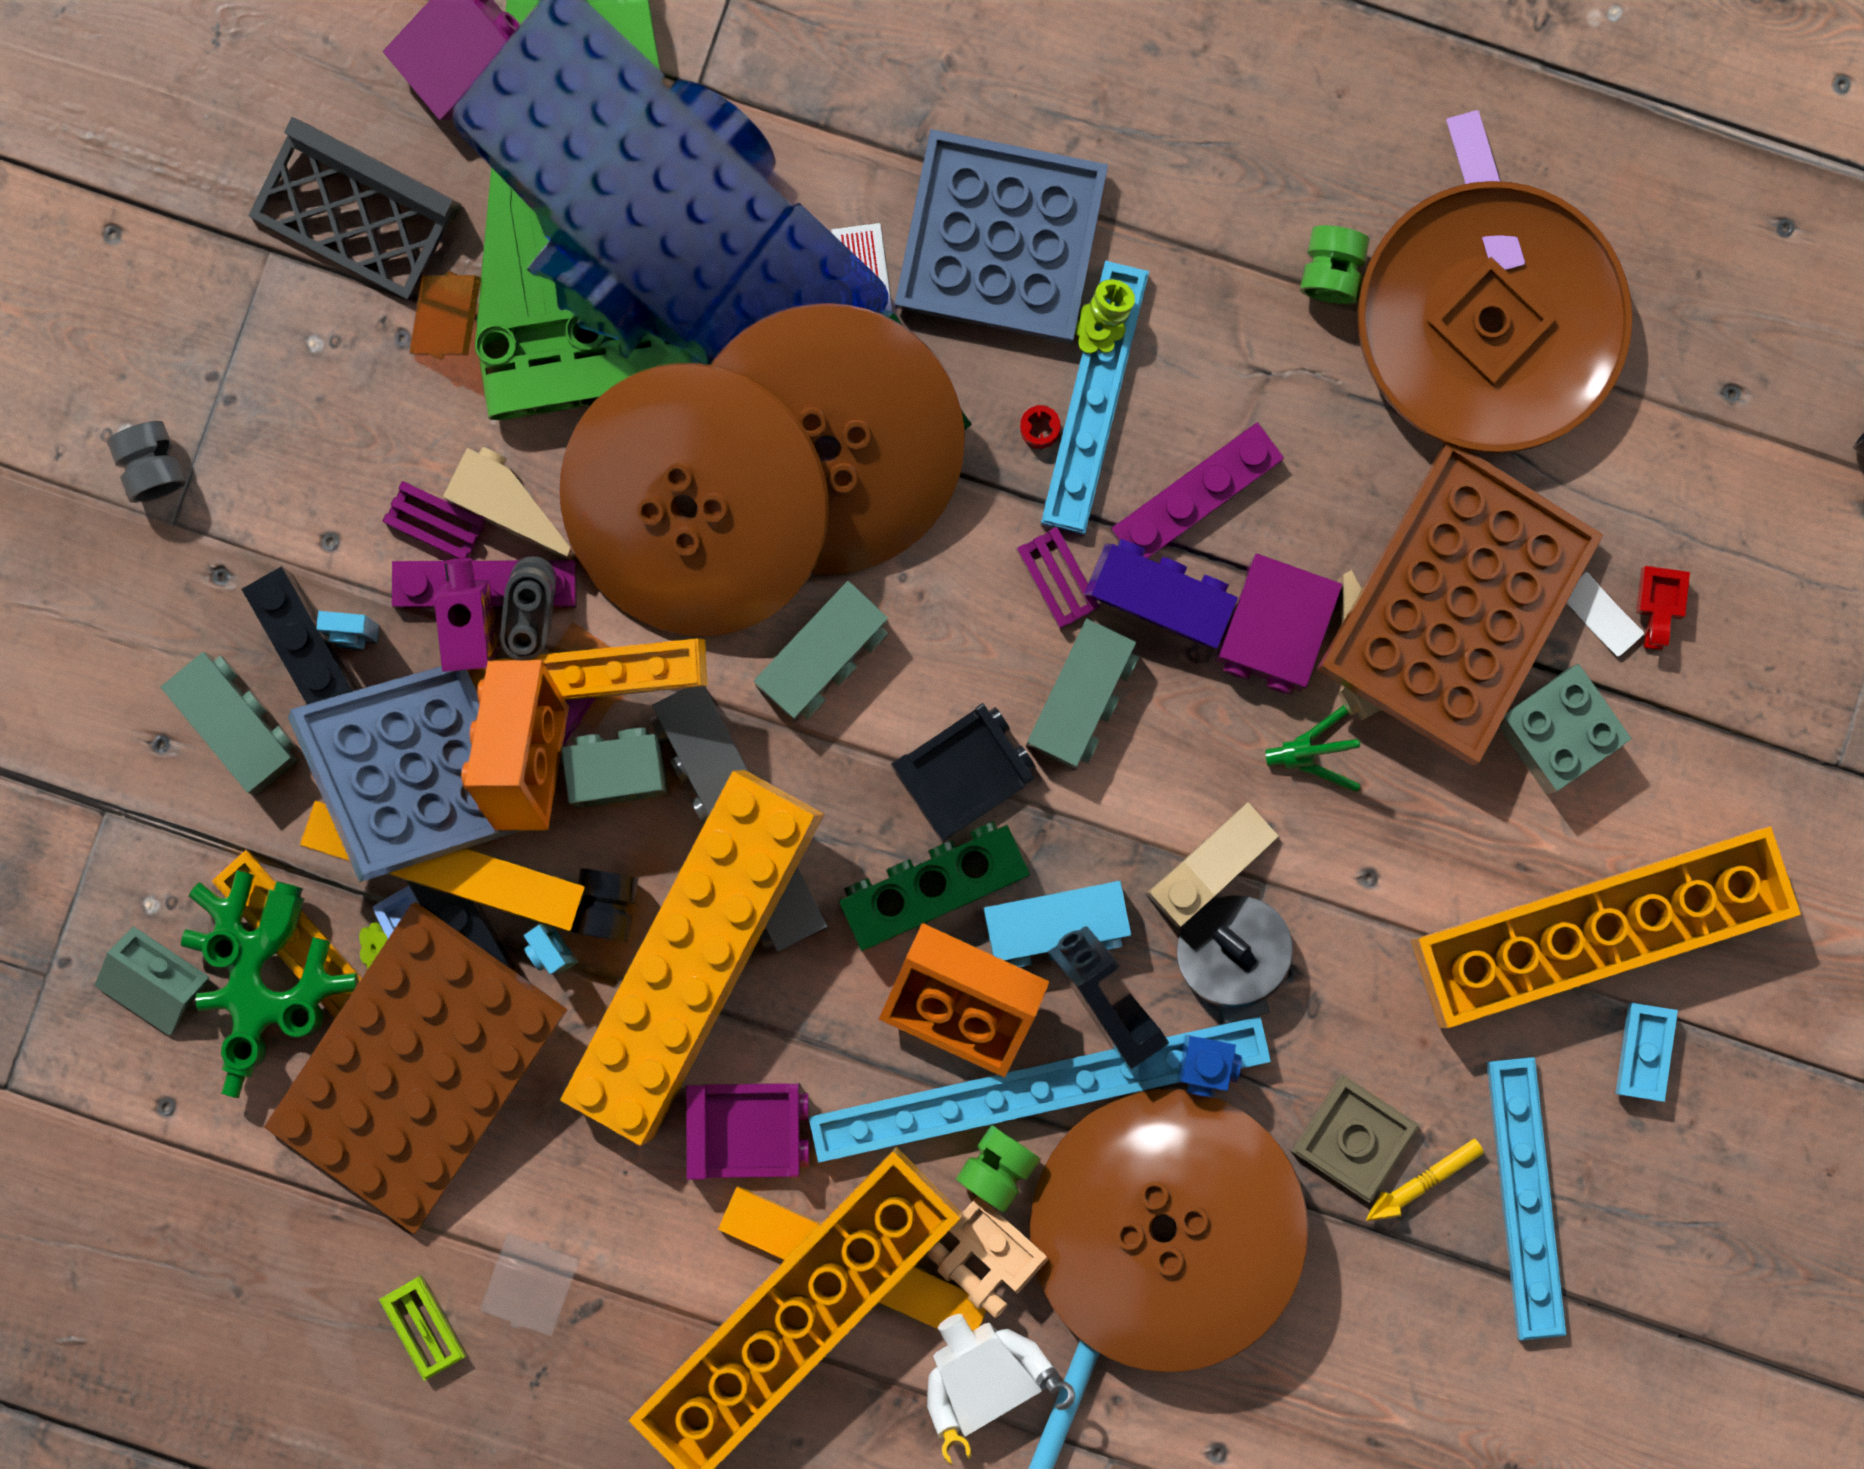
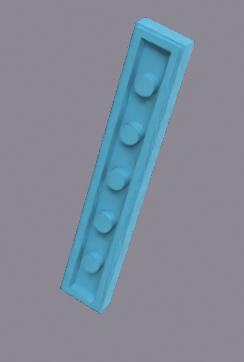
[1041,261,1149,535]
[1486,1057,1566,1340]

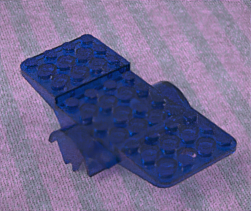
[453,0,888,365]

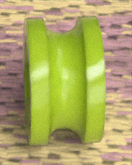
[1090,279,1135,326]

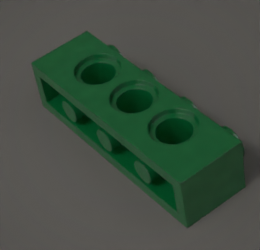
[839,821,1030,952]

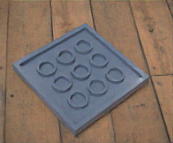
[895,129,1108,343]
[288,666,523,882]

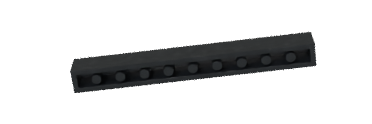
[241,566,516,970]

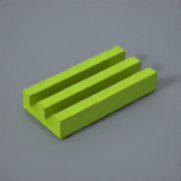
[379,1275,466,1381]

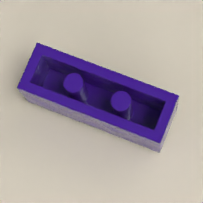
[1084,539,1238,648]

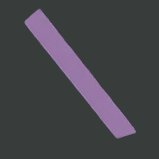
[1446,110,1525,270]

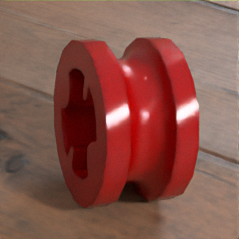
[1020,405,1061,449]

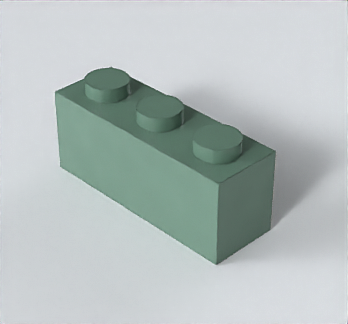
[754,581,889,722]
[1025,618,1139,770]
[160,652,299,796]

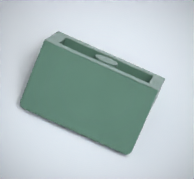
[95,926,209,1035]

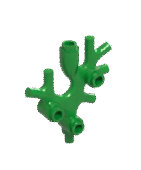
[181,870,359,1098]

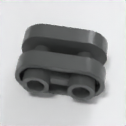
[500,556,557,660]

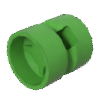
[1300,225,1370,304]
[955,1125,1041,1213]

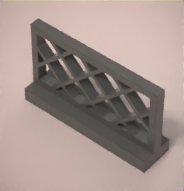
[248,117,462,300]

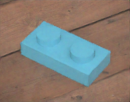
[316,611,379,650]
[524,924,578,974]
[1615,1003,1678,1102]

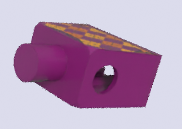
[434,558,500,672]

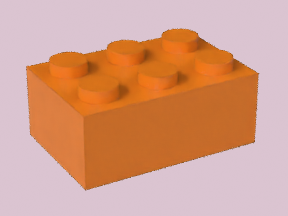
[462,660,569,830]
[878,923,1050,1078]

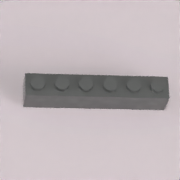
[649,687,828,953]

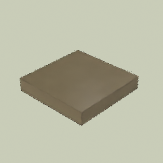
[1291,1074,1420,1203]

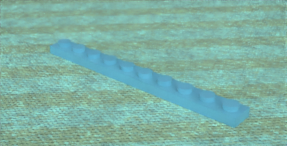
[809,1016,1271,1163]

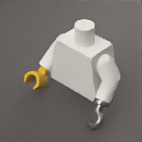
[927,1314,1075,1466]

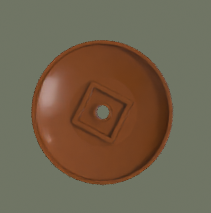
[1357,181,1633,453]
[711,303,965,575]
[559,363,829,636]
[1030,1089,1309,1372]

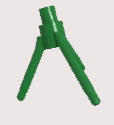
[1265,705,1361,792]

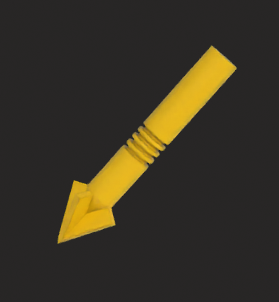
[1366,1138,1485,1221]

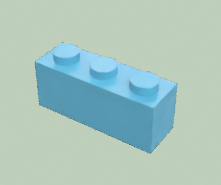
[983,881,1131,967]

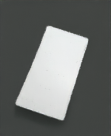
[1567,572,1644,657]

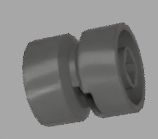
[107,421,186,503]

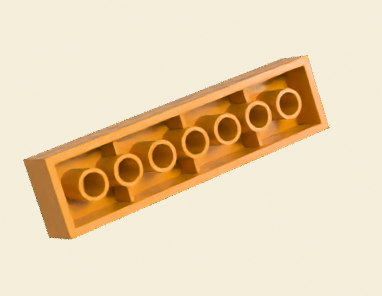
[560,770,825,1146]
[1410,826,1801,1028]
[628,1147,962,1469]

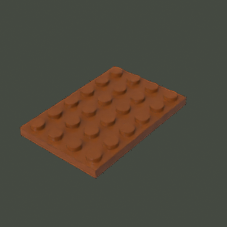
[1317,443,1603,766]
[264,902,568,1234]

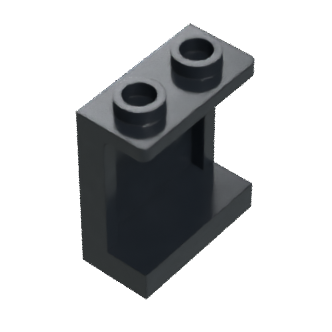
[891,703,1036,842]
[1048,926,1169,1070]

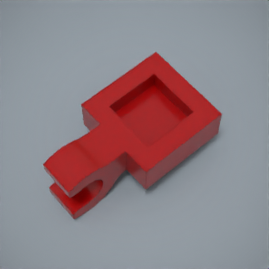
[1636,565,1690,651]

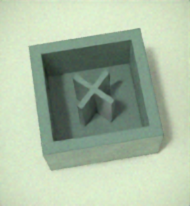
[1499,663,1632,795]
[561,728,669,809]

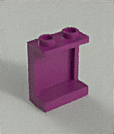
[382,0,529,120]
[1215,553,1342,695]
[686,1083,809,1179]

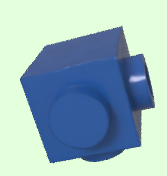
[1177,1035,1242,1098]

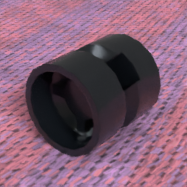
[570,868,639,942]

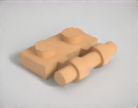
[927,1196,1049,1318]

